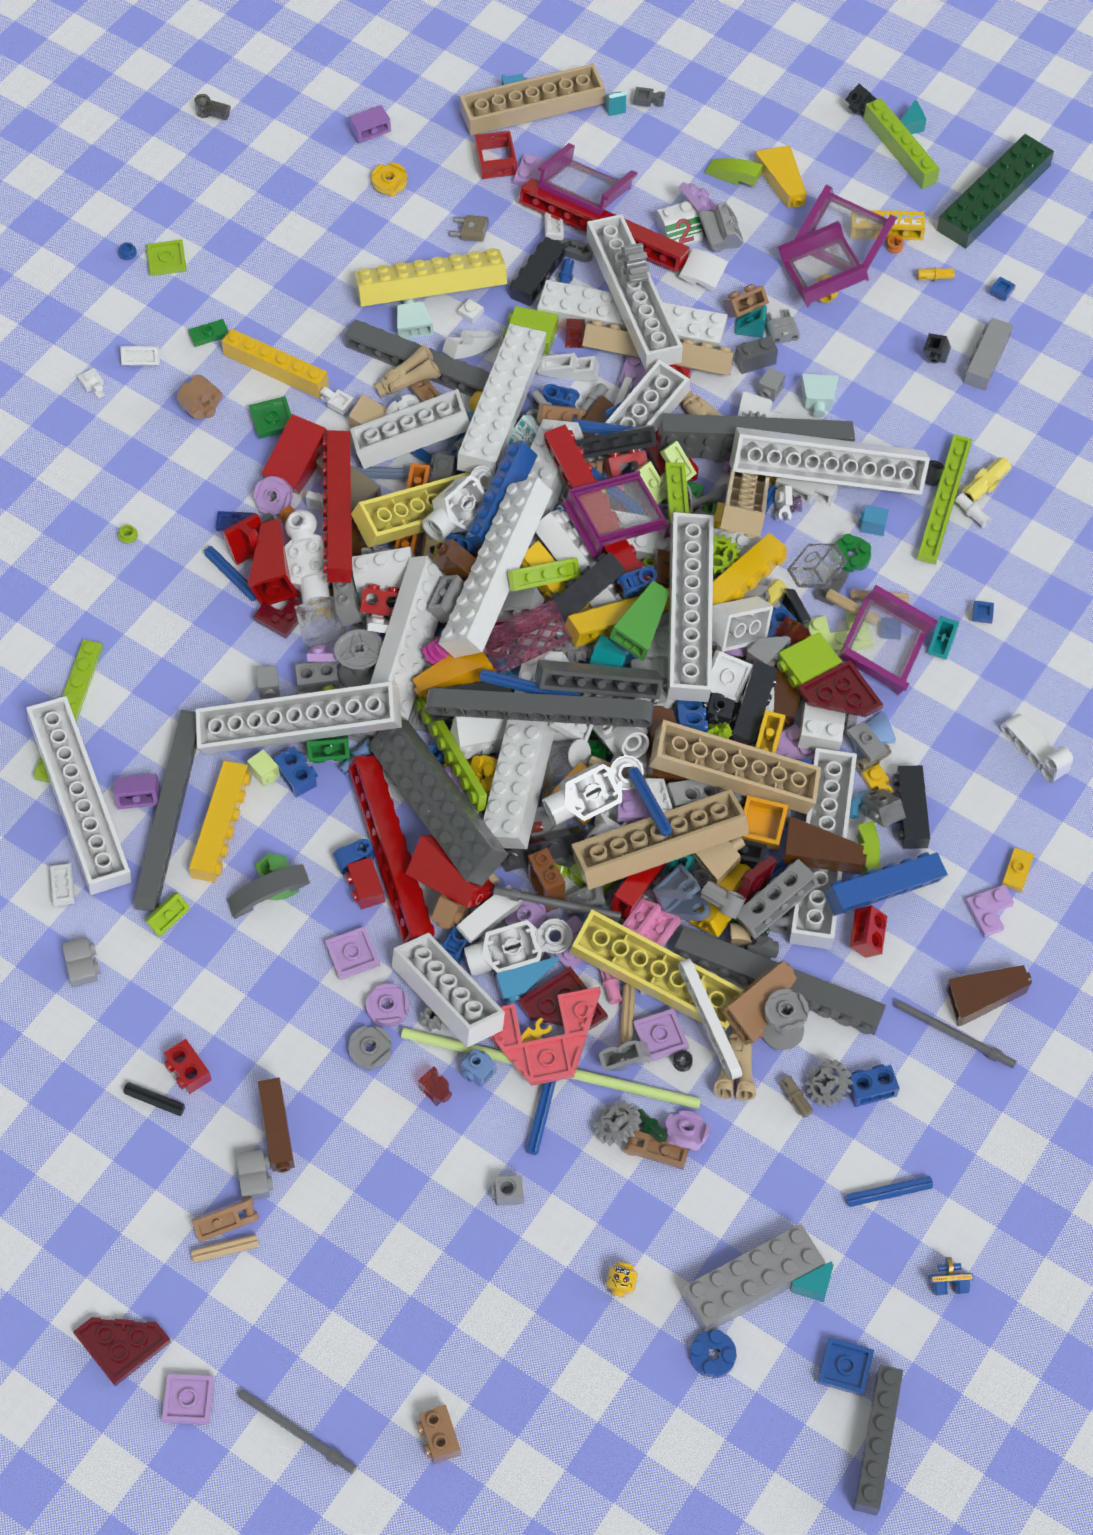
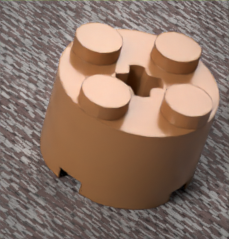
[177,375,223,419]

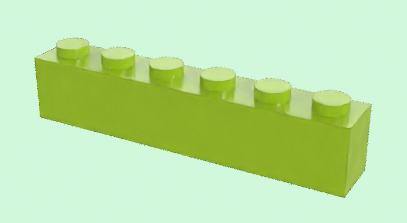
[864,98,940,189]

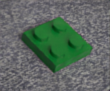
[249,396,292,439]

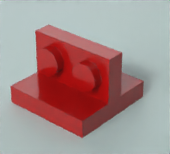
[222,513,262,565]

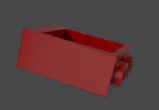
[475,131,517,179]

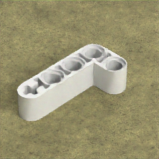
[1001,713,1073,783]

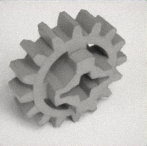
[553,632,597,663]
[805,1059,853,1108]
[593,1100,642,1146]

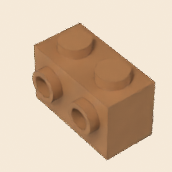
[723,284,769,317]
[431,895,471,929]
[416,1404,461,1464]

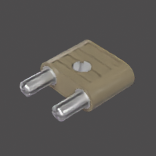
[450,215,489,242]

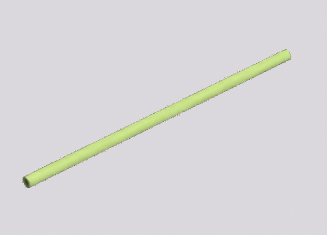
[401,1028,701,1109]

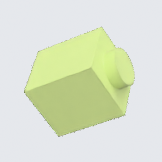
[247,749,280,787]

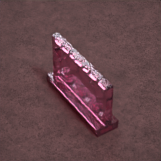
[485,599,572,673]

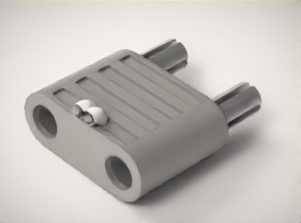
[766,309,800,344]

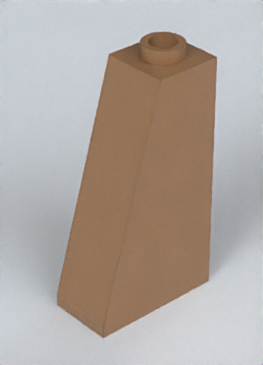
[720,961,797,1045]

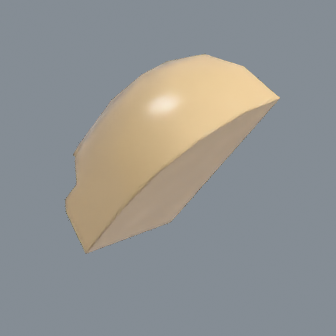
[729,923,752,947]

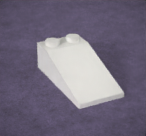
[797,700,845,751]

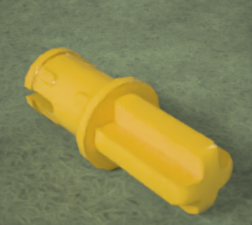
[917,267,955,281]

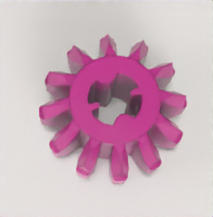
[421,635,450,665]

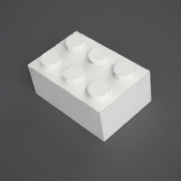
[712,596,773,652]

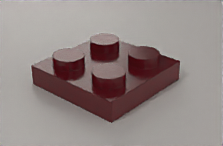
[736,856,777,905]

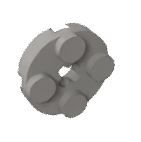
[348,1026,392,1071]

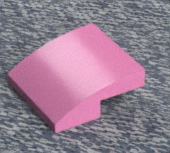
[623,899,681,947]

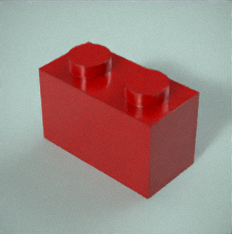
[345,857,385,910]

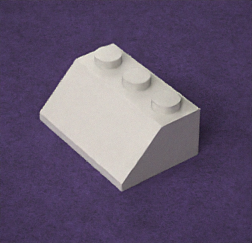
[352,547,415,603]
[450,716,508,759]

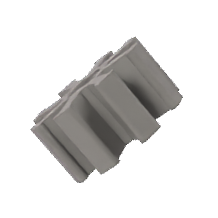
[620,243,649,283]

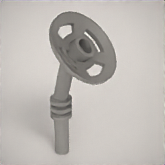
[687,484,727,514]

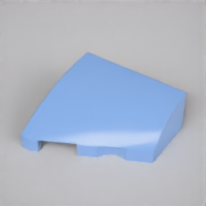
[850,712,896,754]

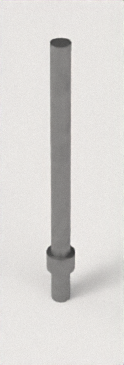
[494,886,621,921]
[895,1000,1017,1068]
[238,1389,357,1474]

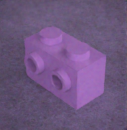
[349,105,391,143]
[114,773,161,810]

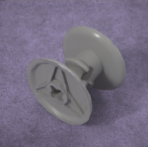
[334,629,383,688]

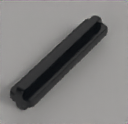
[123,1082,185,1116]

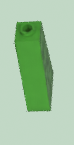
[609,581,670,661]

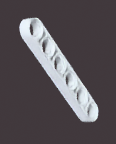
[678,959,742,1081]

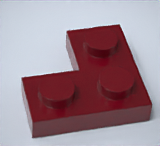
[253,597,309,638]

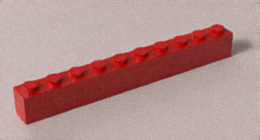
[519,178,690,272]
[543,424,651,599]
[322,430,352,583]
[348,756,435,944]

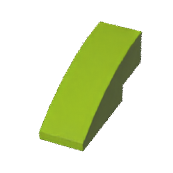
[705,158,763,187]
[856,821,880,876]

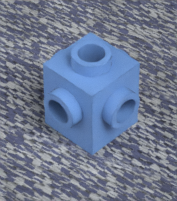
[461,1048,496,1088]

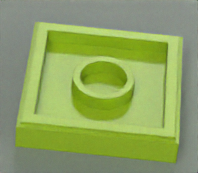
[146,239,187,276]

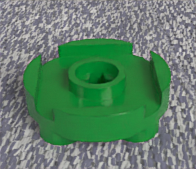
[832,534,872,572]

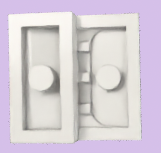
[678,248,728,292]

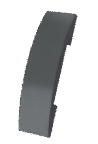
[227,864,310,919]

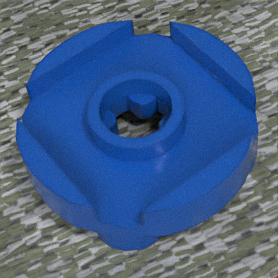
[690,1330,737,1378]

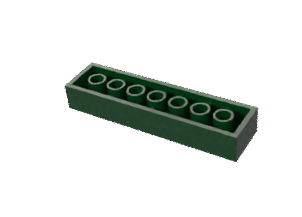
[937,134,1054,249]

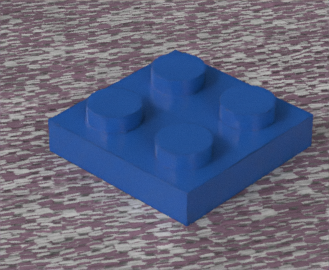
[817,1337,874,1397]

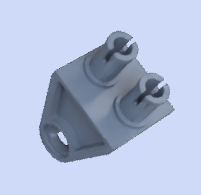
[647,864,711,921]

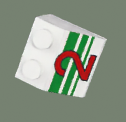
[657,201,704,246]

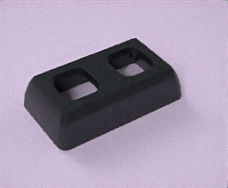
[780,588,811,633]

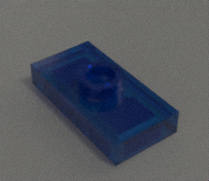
[216,511,254,531]

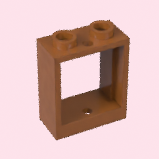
[528,848,566,913]

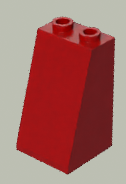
[261,414,327,495]
[248,518,300,606]
[406,834,495,908]

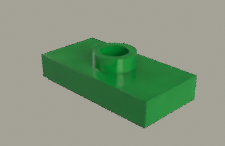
[188,319,229,347]

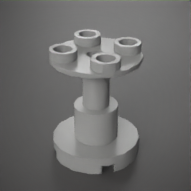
[762,989,809,1050]

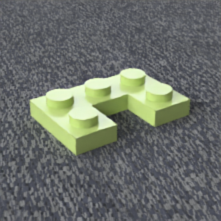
[635,441,697,505]
[808,613,874,653]

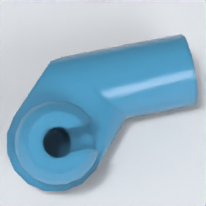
[849,792,867,819]

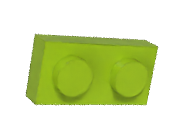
[144,892,190,937]

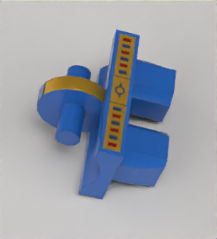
[928,1257,973,1295]

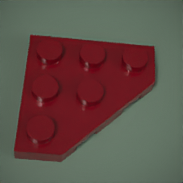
[798,660,883,717]
[517,966,608,1030]
[73,1317,171,1386]

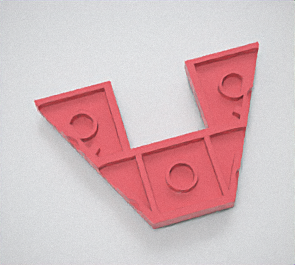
[490,987,601,1086]

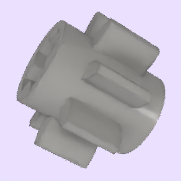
[420,1005,444,1032]

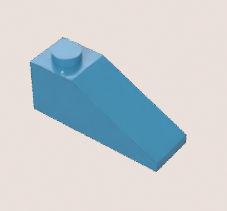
[495,956,559,1003]

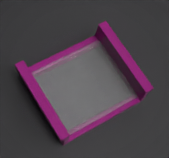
[538,143,638,215]
[795,185,897,271]
[777,221,869,308]
[562,471,671,559]
[838,585,937,695]

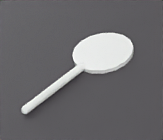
[568,724,594,769]

